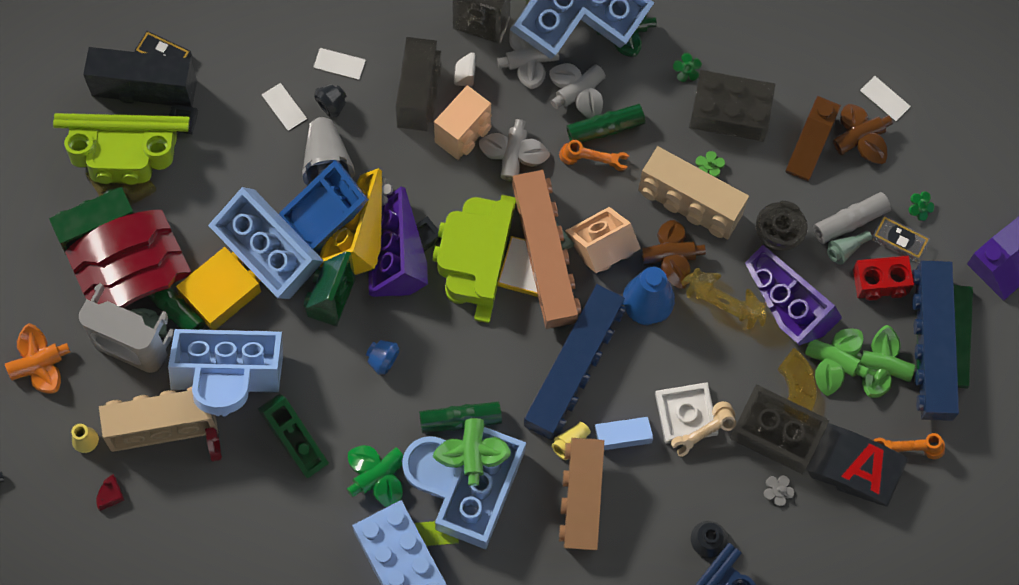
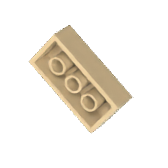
[638,146,749,240]
[99,387,218,452]

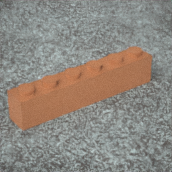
[512,170,581,329]

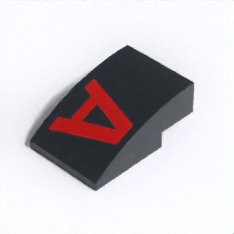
[807,423,908,507]

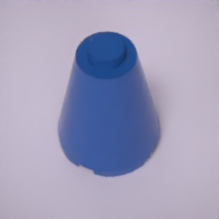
[623,267,675,325]

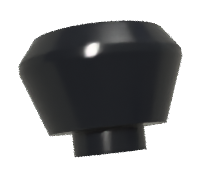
[314,84,347,117]
[690,521,728,558]

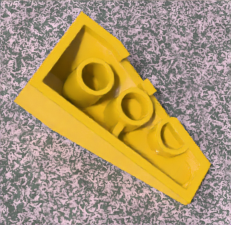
[320,168,382,275]

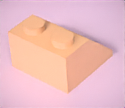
[565,207,641,273]

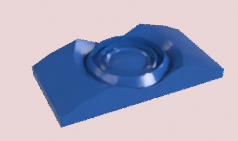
[278,160,369,253]

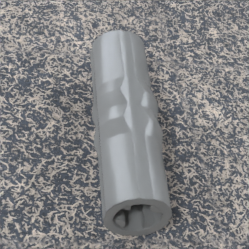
[813,192,891,244]

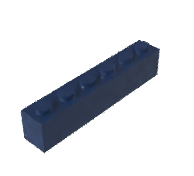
[912,260,959,421]
[524,284,627,440]

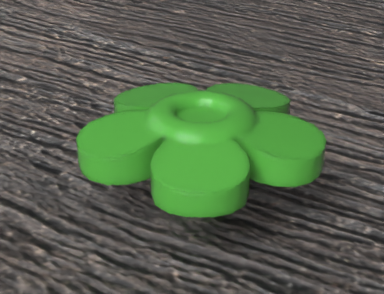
[695,151,725,177]

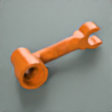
[559,140,629,171]
[874,433,945,459]

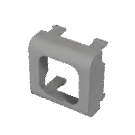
[79,283,174,373]

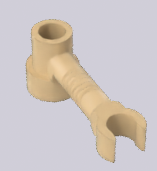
[671,402,736,457]

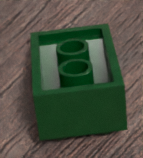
[303,251,355,327]

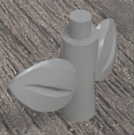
[497,21,559,89]
[550,63,606,119]
[479,119,550,181]

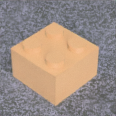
[434,85,492,160]

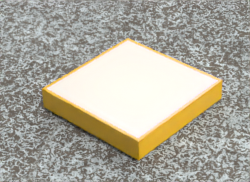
[498,236,538,297]

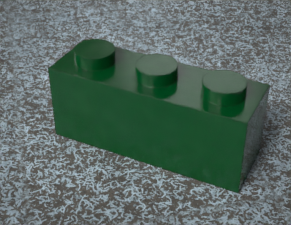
[49,187,134,255]

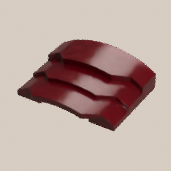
[65,210,192,308]

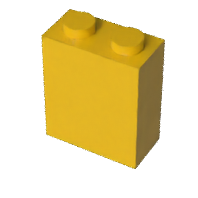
[176,247,261,330]

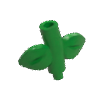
[346,445,404,507]

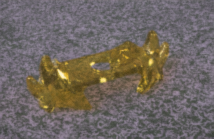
[682,268,767,329]

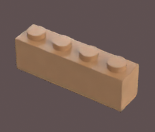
[559,438,605,550]

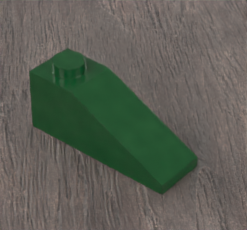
[257,394,329,479]

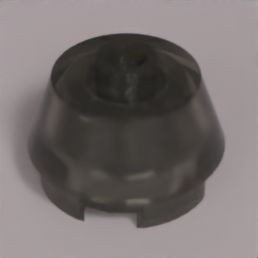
[756,200,808,251]

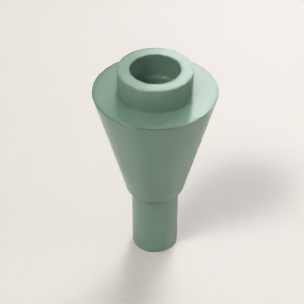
[827,230,872,265]

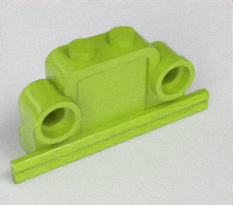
[53,113,190,185]
[432,195,516,323]

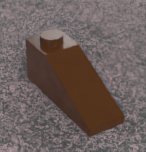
[785,96,841,182]

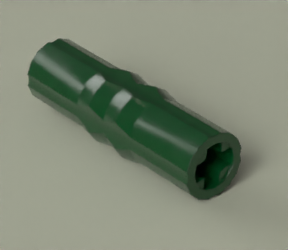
[566,104,646,143]
[147,287,206,330]
[419,401,502,434]

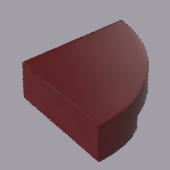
[205,427,222,461]
[96,474,125,511]

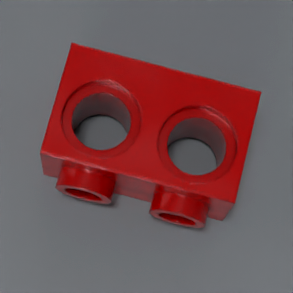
[853,256,914,300]

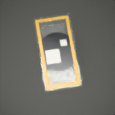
[871,215,930,263]

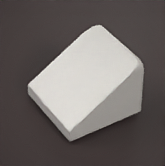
[454,53,476,87]

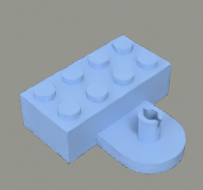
[168,329,283,417]
[403,427,526,549]

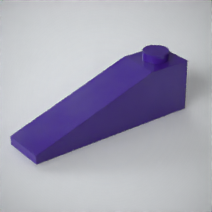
[368,186,428,297]
[967,217,1019,301]
[745,245,842,345]

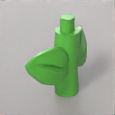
[854,325,915,398]
[805,328,869,396]
[433,418,511,486]

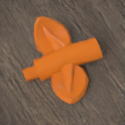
[5,323,71,394]

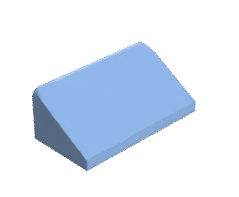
[595,417,653,450]

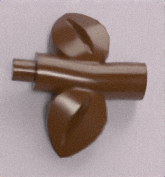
[833,104,893,164]
[642,220,706,289]

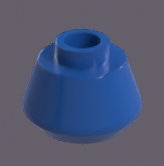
[366,340,400,375]

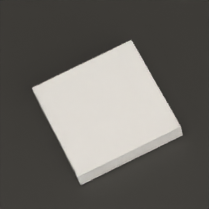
[655,382,718,444]

